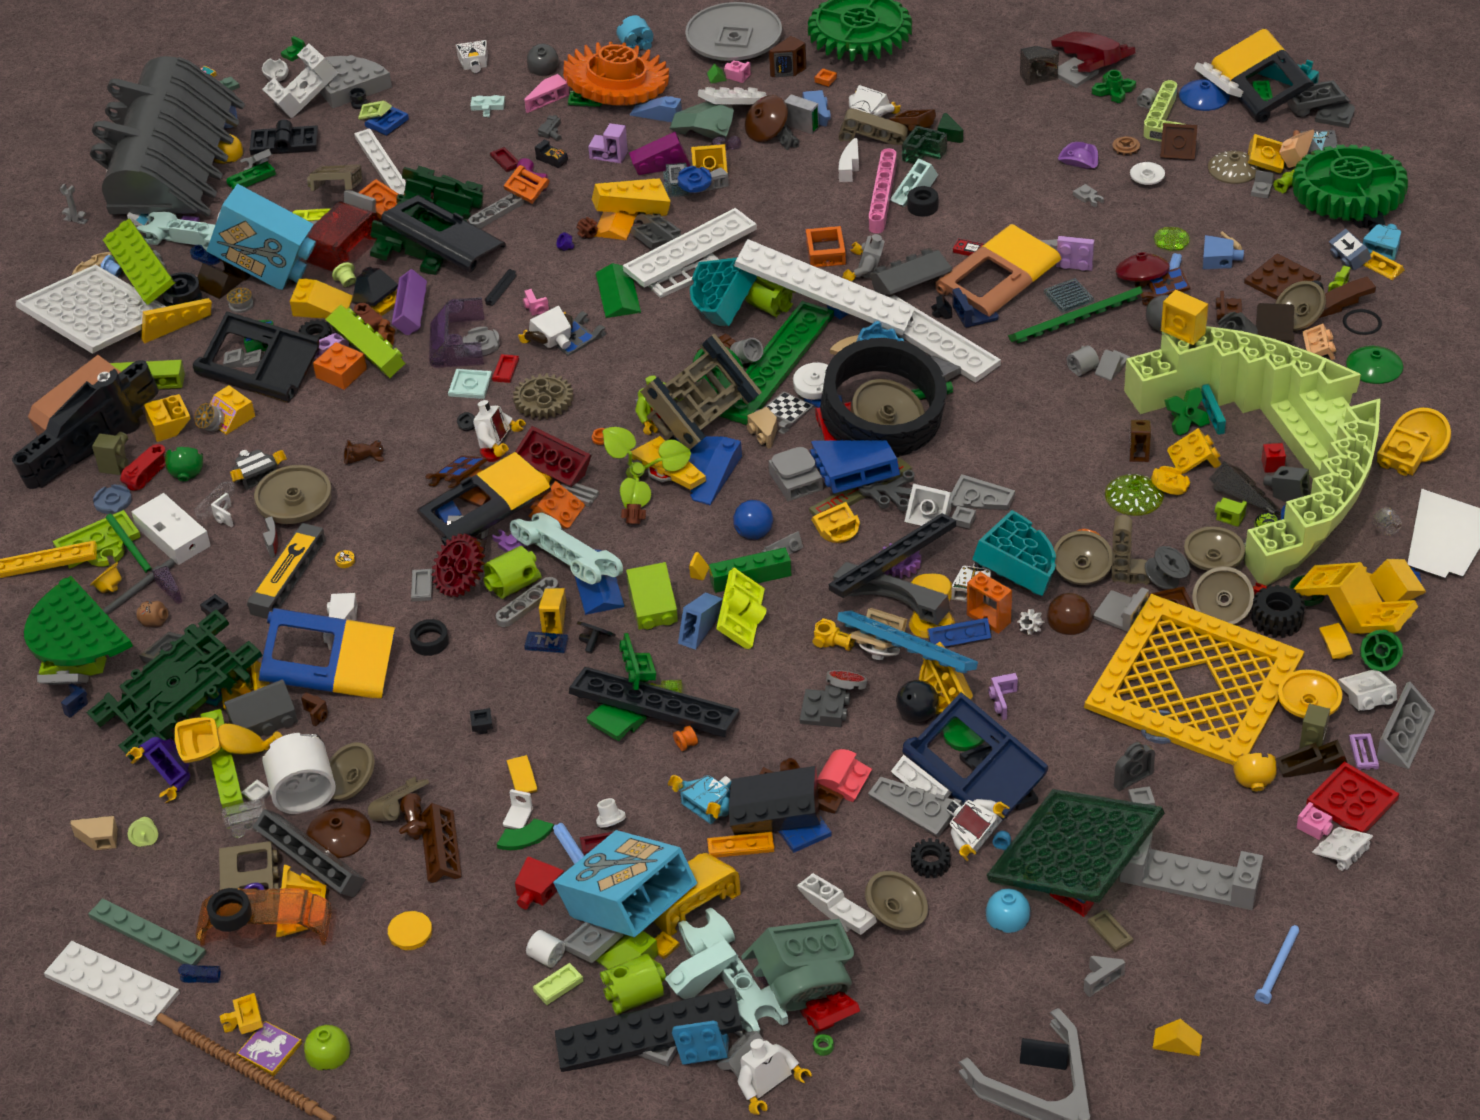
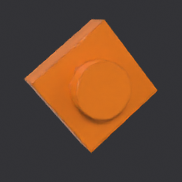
[814,68,837,87]

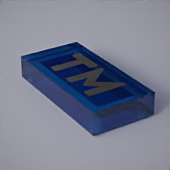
[524,631,568,653]

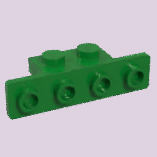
[619,633,656,690]

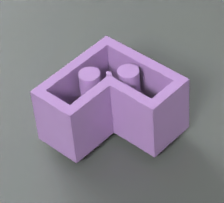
[588,123,628,163]

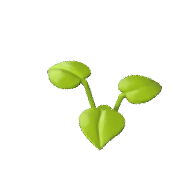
[602,427,691,509]

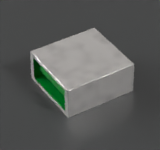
[785,95,819,134]

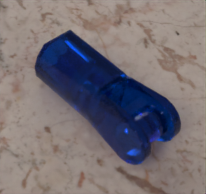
[178,964,221,983]

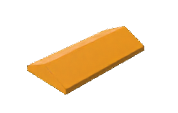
[594,210,638,240]

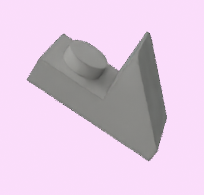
[1251,170,1275,199]
[1095,349,1130,381]
[1084,956,1125,997]

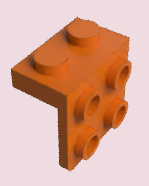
[529,481,585,529]

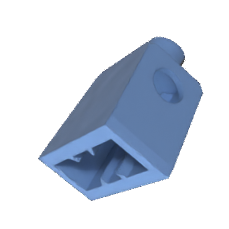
[1203,235,1244,269]

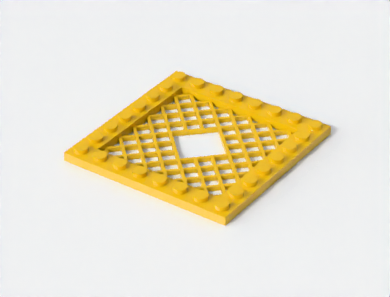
[1084,594,1305,765]

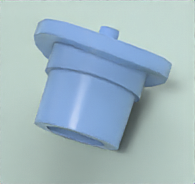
[100,255,122,277]

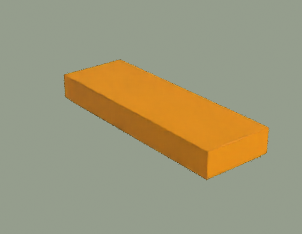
[707,832,774,858]

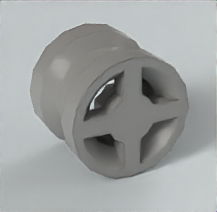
[1137,88,1157,109]

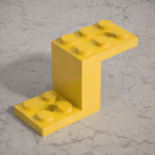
[1294,562,1418,634]

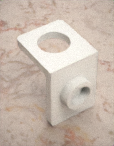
[211,493,233,527]
[503,789,533,829]

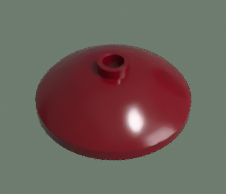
[1116,252,1170,281]

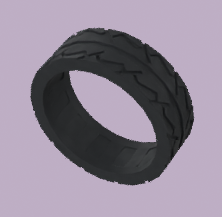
[820,338,947,457]

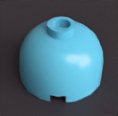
[986,888,1031,933]

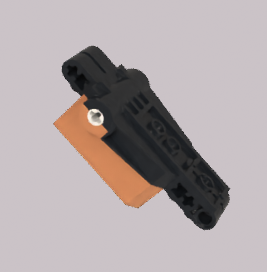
[12,355,159,489]

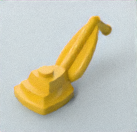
[175,717,282,763]

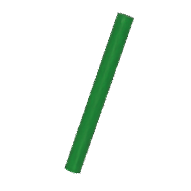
[106,514,152,573]

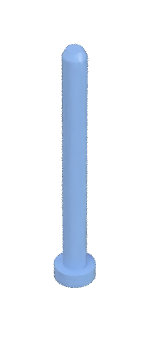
[1254,925,1299,1004]

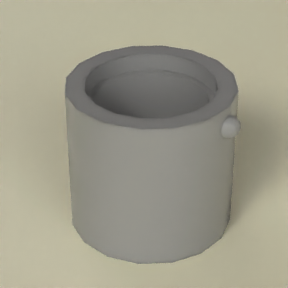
[1067,345,1099,376]

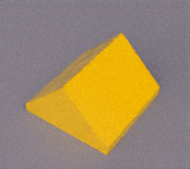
[691,144,728,173]
[1369,559,1426,602]

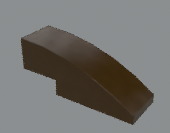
[1275,739,1348,777]

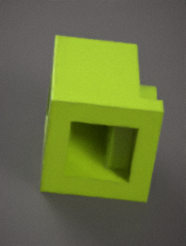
[1214,497,1247,527]

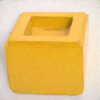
[689,552,709,580]

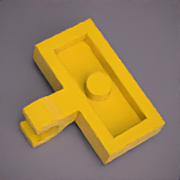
[219,993,263,1035]

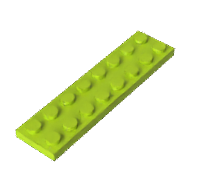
[103,218,175,305]

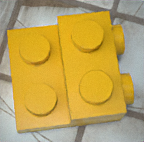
[1248,134,1284,173]
[1377,425,1430,476]

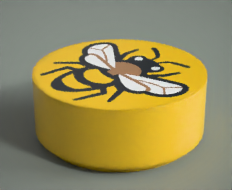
[335,550,355,568]

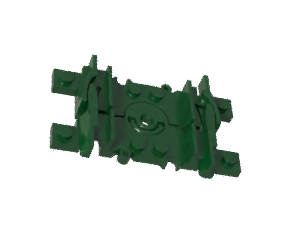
[370,166,484,275]
[86,609,263,761]

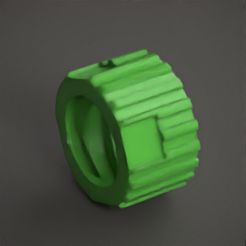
[813,1034,834,1056]

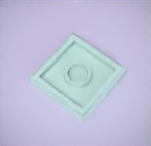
[448,369,492,399]

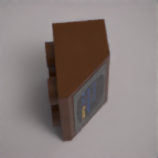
[769,36,807,77]

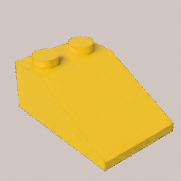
[290,279,353,319]

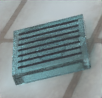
[1044,278,1094,314]

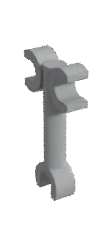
[60,184,88,224]

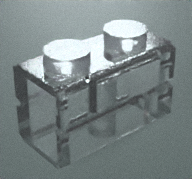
[221,798,266,839]

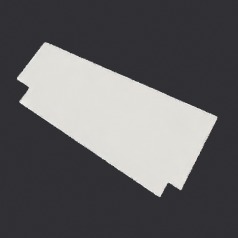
[1408,489,1480,578]

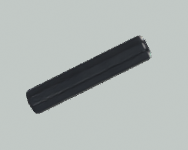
[485,269,516,306]

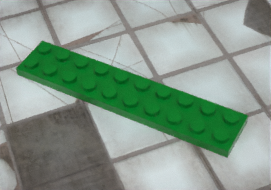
[719,301,834,425]

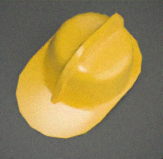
[90,562,122,593]

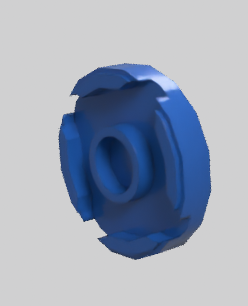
[677,166,712,192]

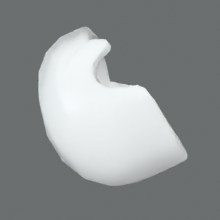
[262,59,289,82]

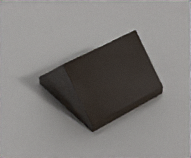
[197,263,244,299]

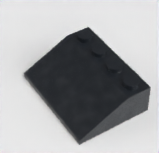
[729,766,820,835]

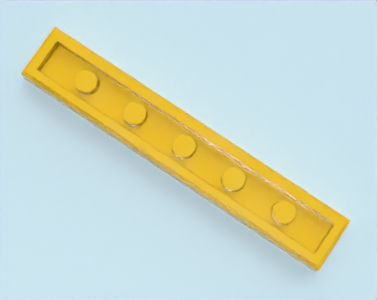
[0,540,97,578]

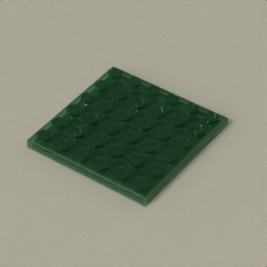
[986,789,1165,903]

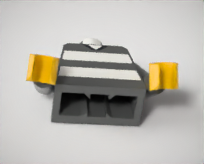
[230,450,287,490]

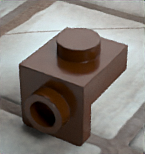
[301,692,328,727]

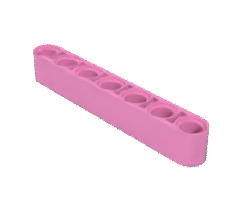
[869,148,896,233]

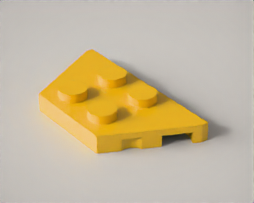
[276,865,326,937]

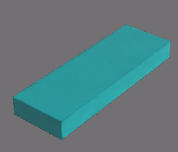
[1201,384,1226,435]

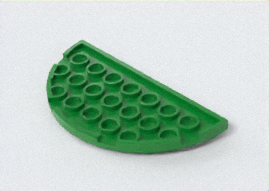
[24,576,133,666]

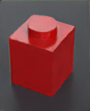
[1261,443,1286,473]

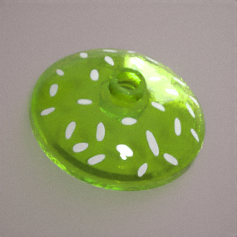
[1105,474,1164,516]

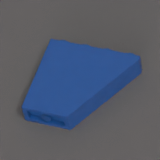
[810,440,900,494]

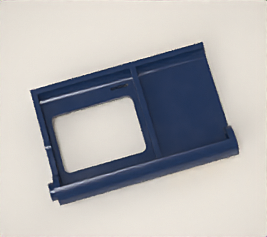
[902,692,1048,823]

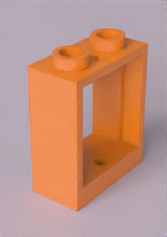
[806,226,846,267]
[967,572,1012,634]

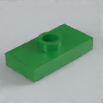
[1252,81,1273,101]

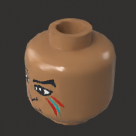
[137,601,168,627]

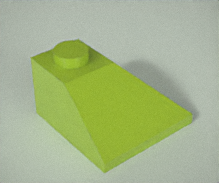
[595,931,658,969]

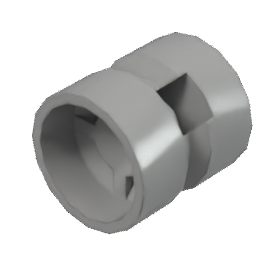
[730,338,763,365]

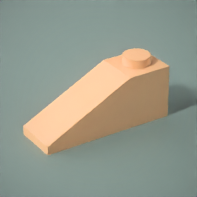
[1279,130,1315,168]

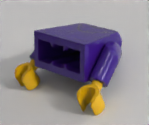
[126,737,190,803]

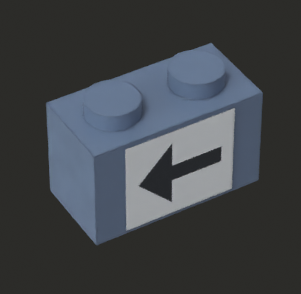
[1329,229,1371,270]

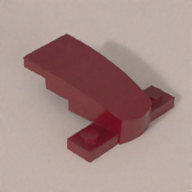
[1051,31,1136,72]

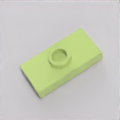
[533,963,583,1005]

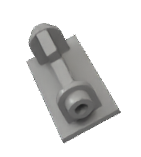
[762,531,803,555]

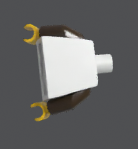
[518,306,573,349]

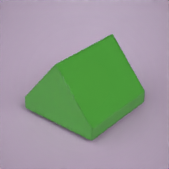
[707,64,727,83]

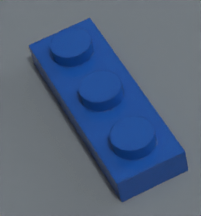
[927,618,991,647]

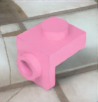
[523,289,549,316]

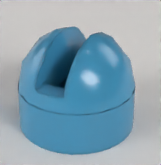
[993,831,1011,850]

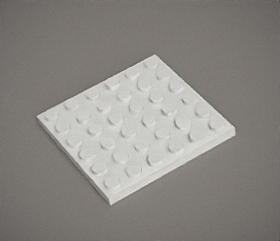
[16,264,166,354]

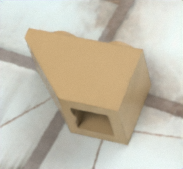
[747,407,777,449]
[71,816,118,850]

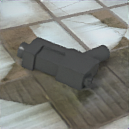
[538,115,562,141]

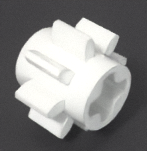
[1017,609,1045,635]

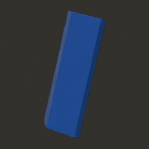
[574,549,624,615]

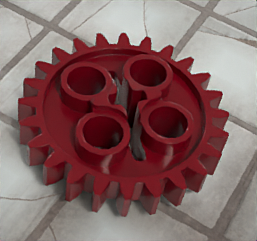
[431,533,485,598]

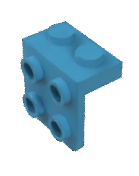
[672,1021,729,1065]

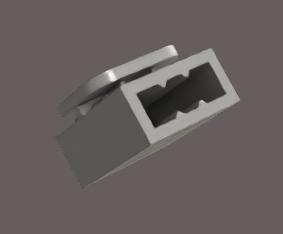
[768,447,823,501]

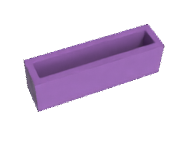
[391,269,427,335]

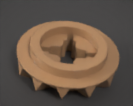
[1113,136,1140,156]

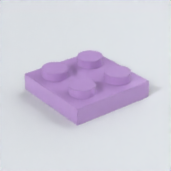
[1056,236,1094,271]

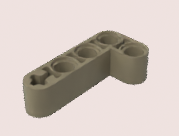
[838,109,908,145]
[1112,515,1150,585]

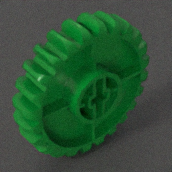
[1292,145,1408,221]

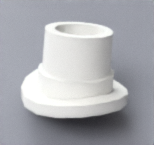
[596,798,626,828]

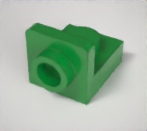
[281,36,305,62]

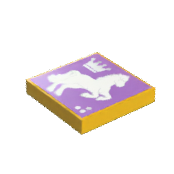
[236,1021,302,1076]

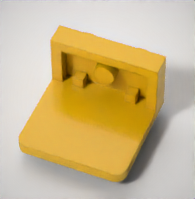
[1167,428,1222,474]

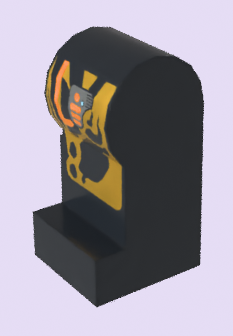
[535,139,568,168]

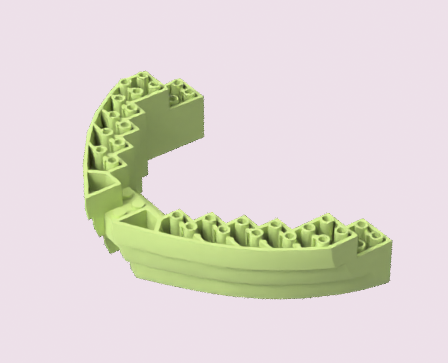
[1124,326,1380,586]

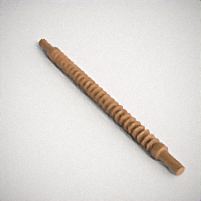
[157,1013,336,1120]

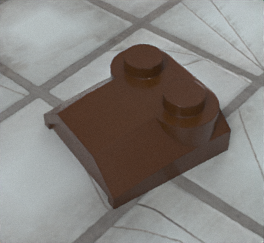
[889,109,936,133]

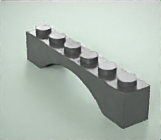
[833,562,950,625]

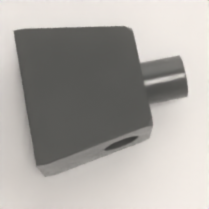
[1263,466,1310,502]

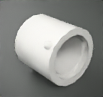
[526,930,565,968]

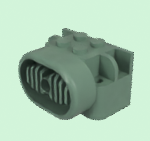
[741,919,854,1011]

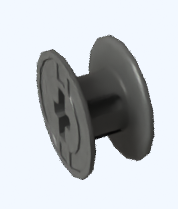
[1145,546,1190,590]

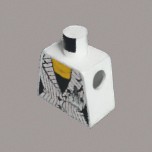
[456,40,488,73]

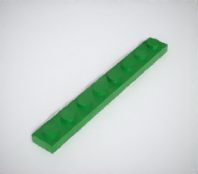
[1008,287,1143,343]

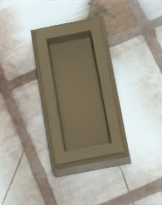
[1088,909,1133,952]

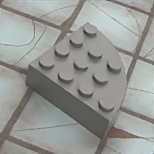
[304,55,392,108]

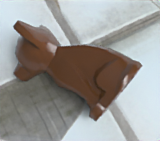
[344,440,384,465]
[399,793,427,840]

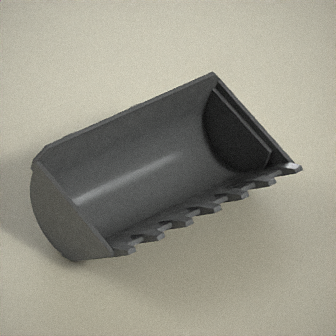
[90,56,245,217]

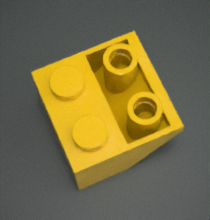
[144,394,191,442]

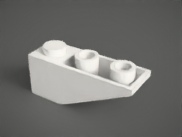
[323,593,358,650]

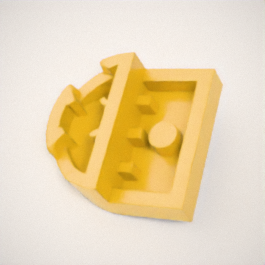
[811,502,860,543]

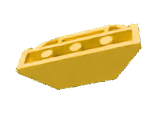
[919,642,973,714]

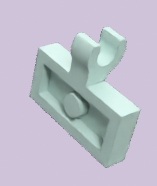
[470,95,505,117]

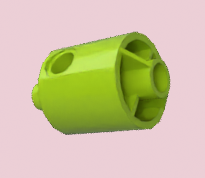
[483,546,542,599]
[600,954,666,1015]

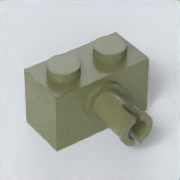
[92,432,129,475]

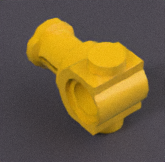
[812,618,855,651]

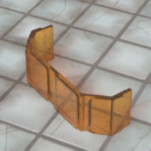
[195,888,331,946]

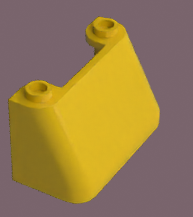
[653,853,741,936]

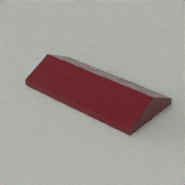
[515,426,592,487]

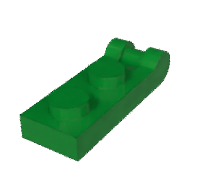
[226,161,276,190]

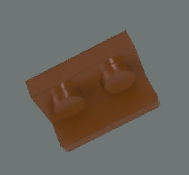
[1216,291,1242,320]

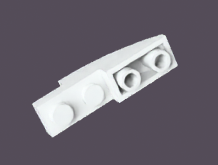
[797,873,877,935]

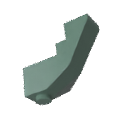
[669,101,734,142]

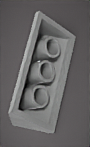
[1377,682,1435,769]

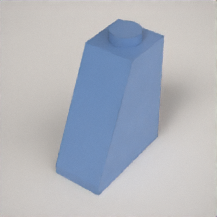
[678,593,723,650]

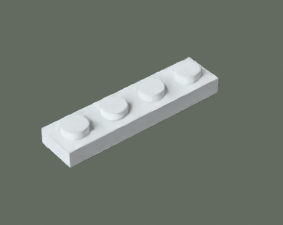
[1194,62,1244,97]

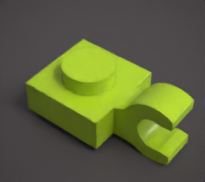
[1328,266,1351,292]

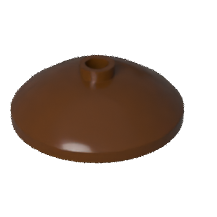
[745,95,788,142]
[306,808,371,858]

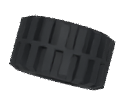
[1251,585,1305,638]

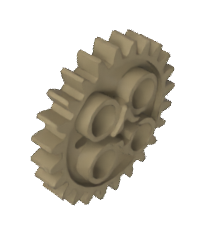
[513,373,574,420]

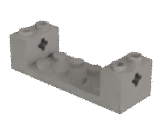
[1120,827,1263,910]

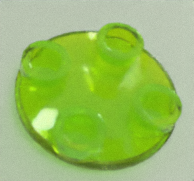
[1154,227,1190,251]

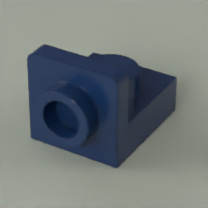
[61,683,88,718]

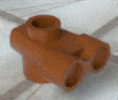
[377,319,396,346]

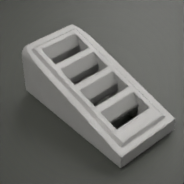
[694,168,729,193]

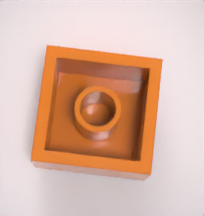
[313,342,367,390]

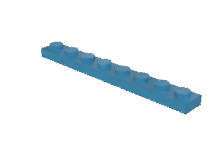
[837,611,978,673]

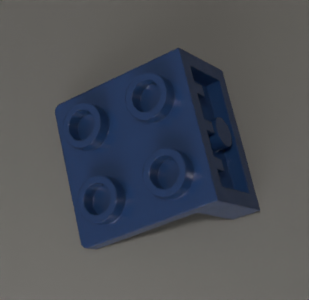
[952,288,999,328]

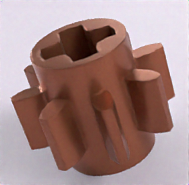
[576,217,598,238]
[621,504,646,524]

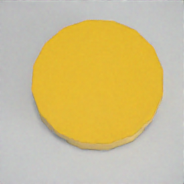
[1151,466,1190,495]
[388,911,432,950]

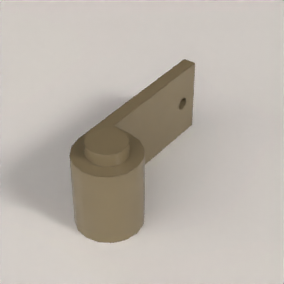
[368,776,429,822]

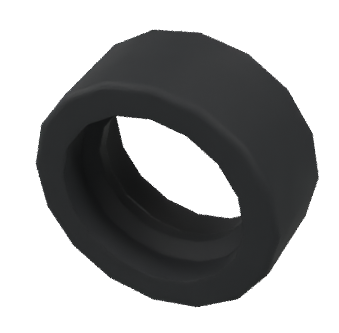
[409,619,449,656]
[207,888,252,932]

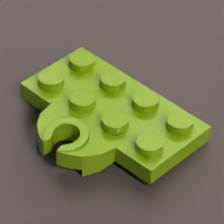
[53,510,141,569]

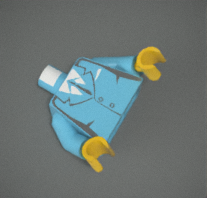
[667,775,731,824]

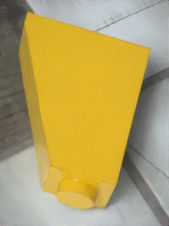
[539,588,566,636]

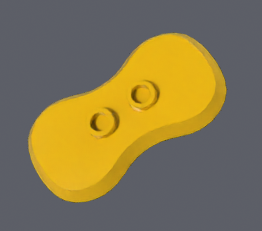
[909,574,955,638]

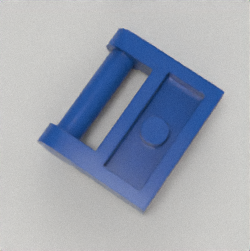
[365,107,409,136]

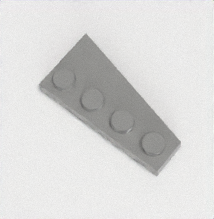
[868,777,963,838]

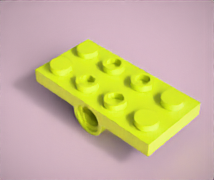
[716,568,767,649]

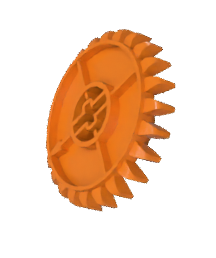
[563,42,669,105]

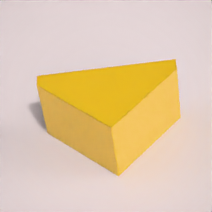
[1153,1019,1202,1056]

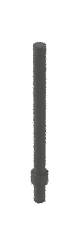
[102,558,175,615]

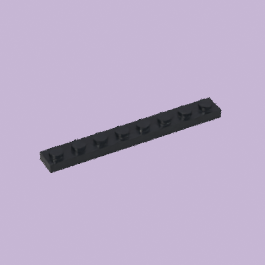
[829,513,957,598]

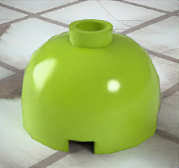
[304,1025,350,1070]

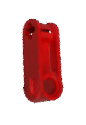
[120,444,166,491]

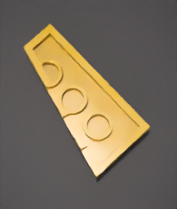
[142,298,212,344]
[631,436,706,490]

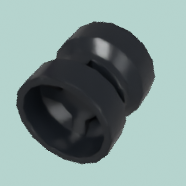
[349,88,368,109]

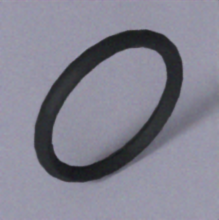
[1343,309,1382,335]

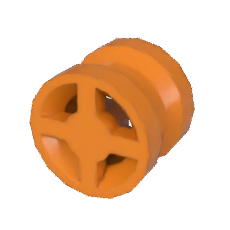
[673,726,698,751]

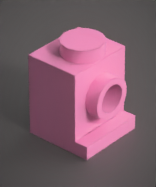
[724,60,751,83]
[1297,802,1333,840]

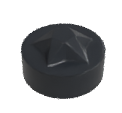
[457,412,475,431]

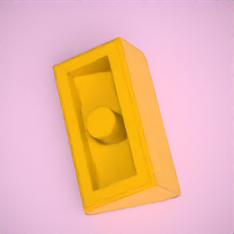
[1363,251,1405,280]

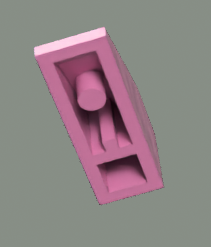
[524,74,569,113]

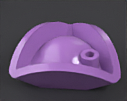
[1058,142,1098,169]

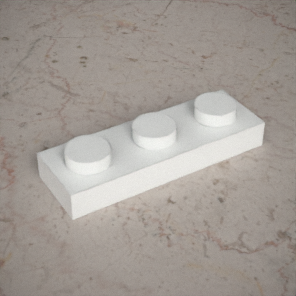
[891,755,952,798]

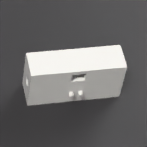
[131,493,211,565]

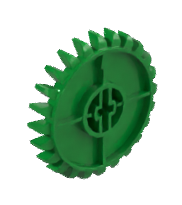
[808,0,912,61]

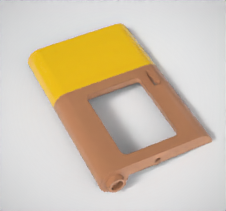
[936,224,1061,317]

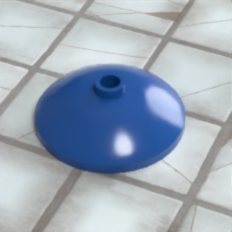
[1179,79,1230,111]

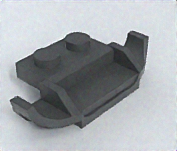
[631,214,681,249]

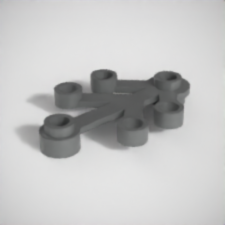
[858,470,927,511]

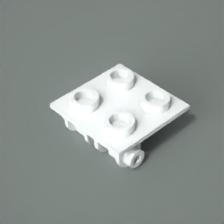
[1312,827,1373,871]

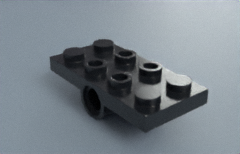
[249,119,319,155]

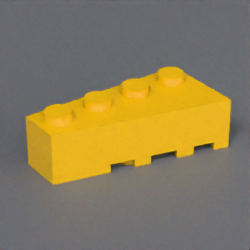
[592,178,671,216]

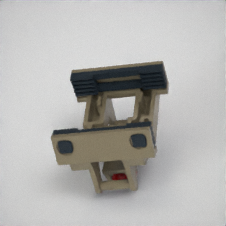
[640,333,762,449]

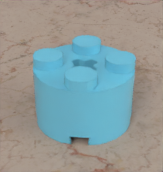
[616,15,653,50]

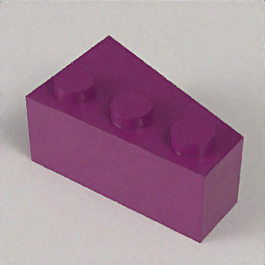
[629,132,691,175]

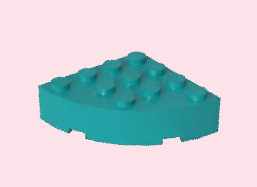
[690,258,757,326]
[972,510,1056,596]

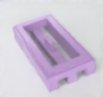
[1349,733,1379,770]

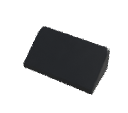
[1020,1038,1069,1070]

